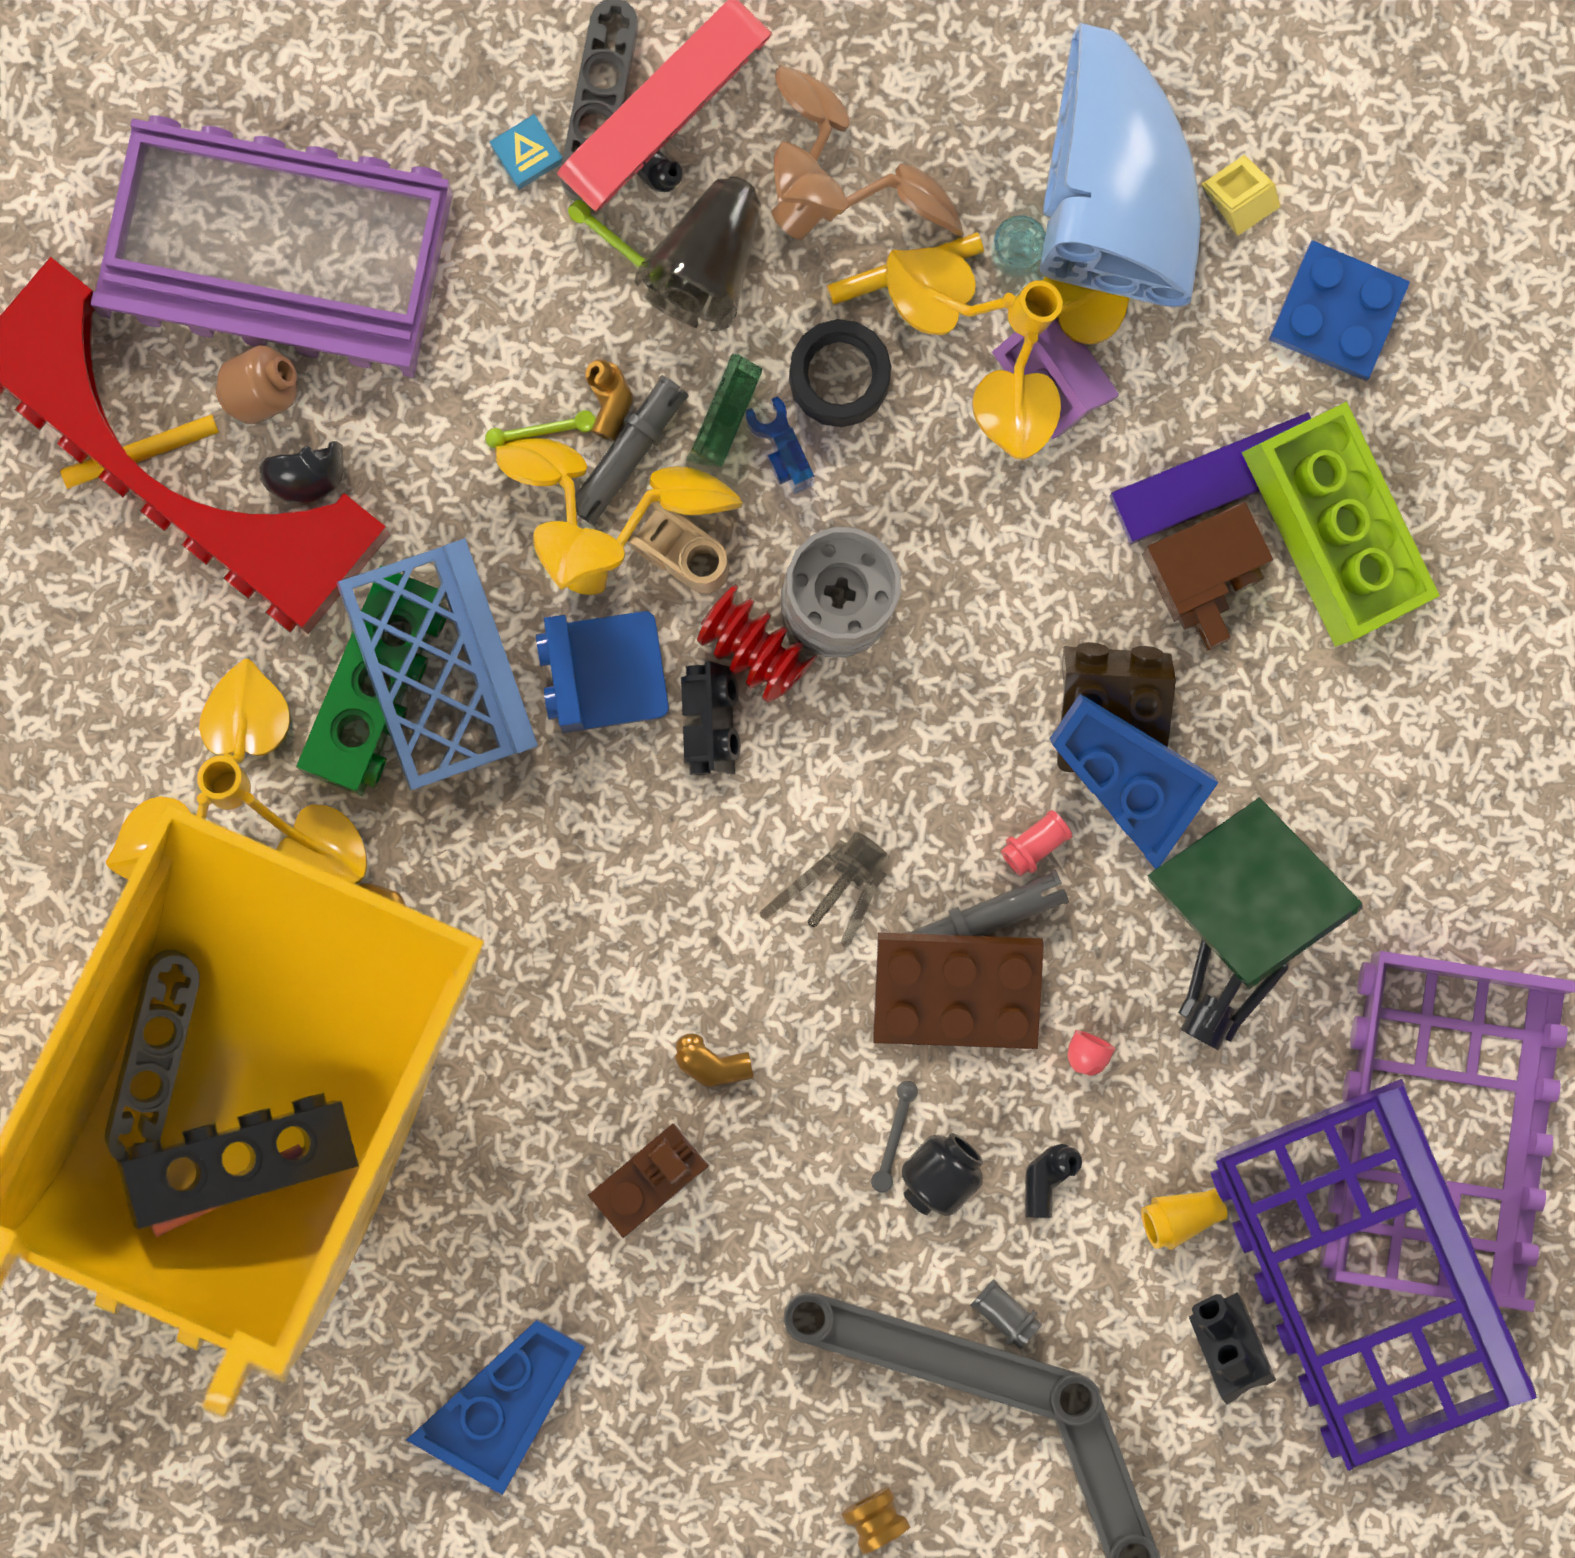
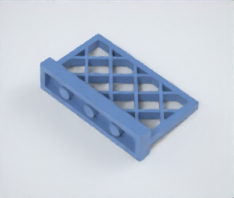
[337,538,538,790]

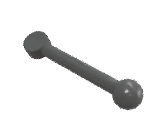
[871,1081,918,1193]

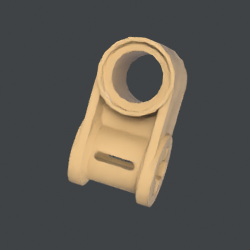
[626,501,729,593]

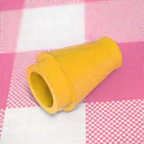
[1141,1188,1228,1250]

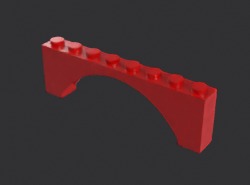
[0,256,390,634]

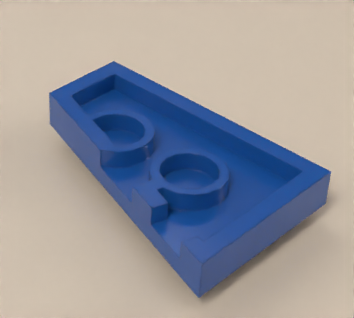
[1049,694,1218,869]
[406,1319,586,1495]

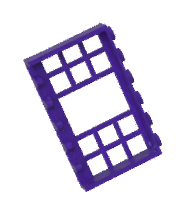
[1210,1079,1537,1471]

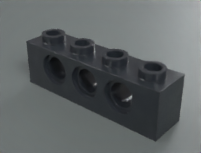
[116,1093,359,1229]

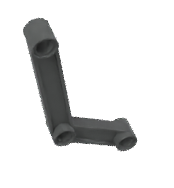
[783,1291,1160,1558]

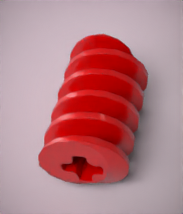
[697,584,817,703]

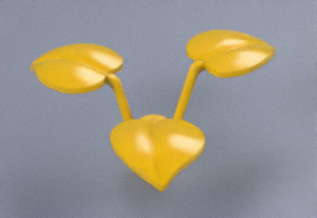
[886,247,1129,460]
[495,438,743,595]
[105,658,367,884]

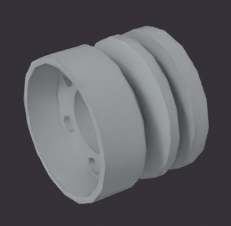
[781,527,901,658]

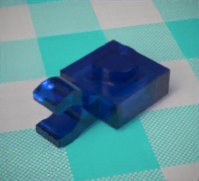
[746,397,814,494]

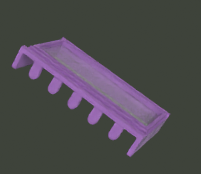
[91,115,453,378]

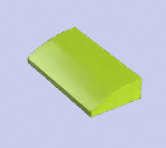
[1242,401,1440,647]

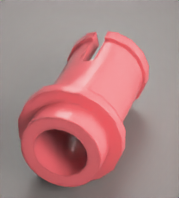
[1001,810,1073,876]

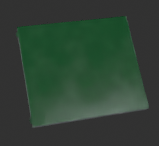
[1147,797,1363,989]

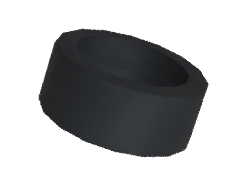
[789,319,892,427]

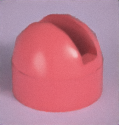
[1067,1030,1116,1076]

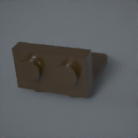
[1057,642,1176,773]

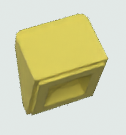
[1201,155,1280,236]

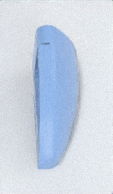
[1040,23,1201,307]

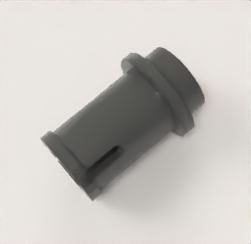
[970,1279,1042,1350]

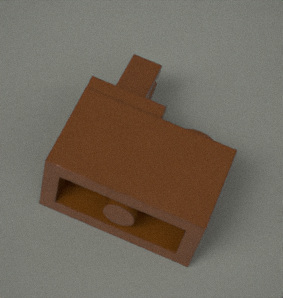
[1142,502,1273,651]
[588,1123,709,1238]

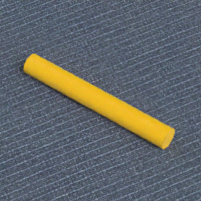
[827,232,984,305]
[60,414,219,489]

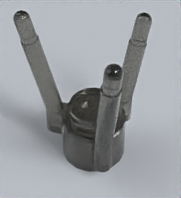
[760,831,890,947]

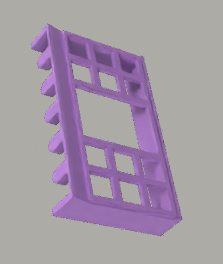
[1320,951,1575,1312]

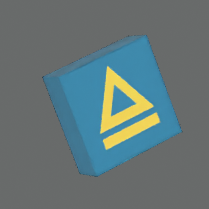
[489,114,563,190]

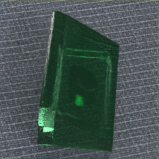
[685,353,762,467]

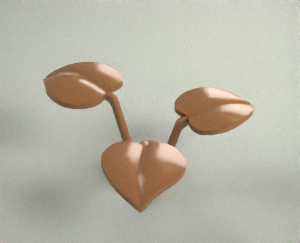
[772,65,964,240]

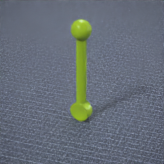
[568,200,659,280]
[485,410,596,448]

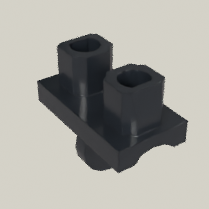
[1188,1292,1276,1405]

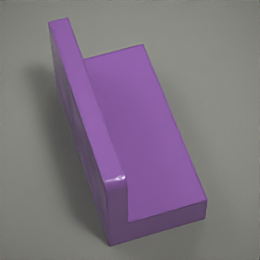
[992,318,1119,439]

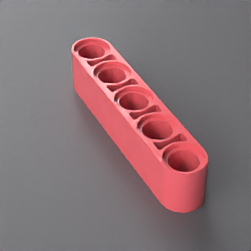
[557,0,773,212]

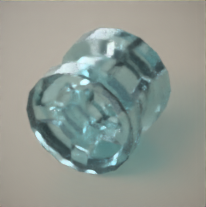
[991,215,1046,277]

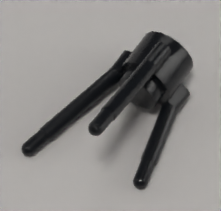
[1178,939,1288,1051]

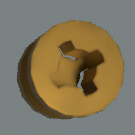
[841,1487,911,1554]

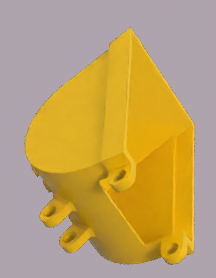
[0,803,484,1418]

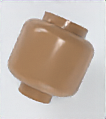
[216,345,297,424]

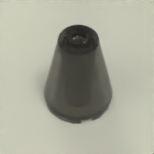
[634,176,761,331]

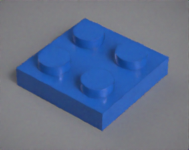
[1268,240,1410,382]

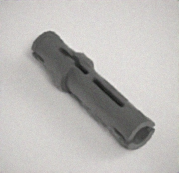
[575,375,689,526]
[905,870,1069,936]

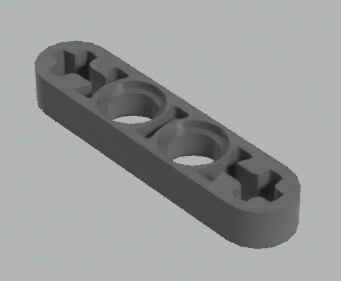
[560,0,638,202]
[105,950,199,1161]

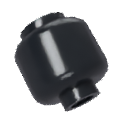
[902,1133,983,1216]

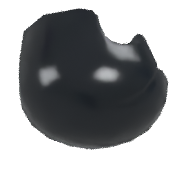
[259,441,343,504]

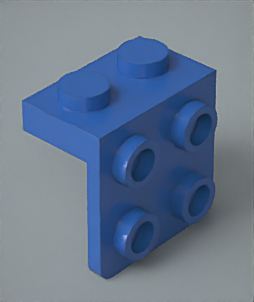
[536,611,669,733]

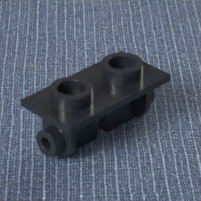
[681,661,741,775]

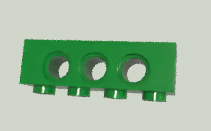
[296,566,449,796]

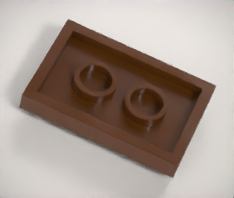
[873,932,1044,1049]

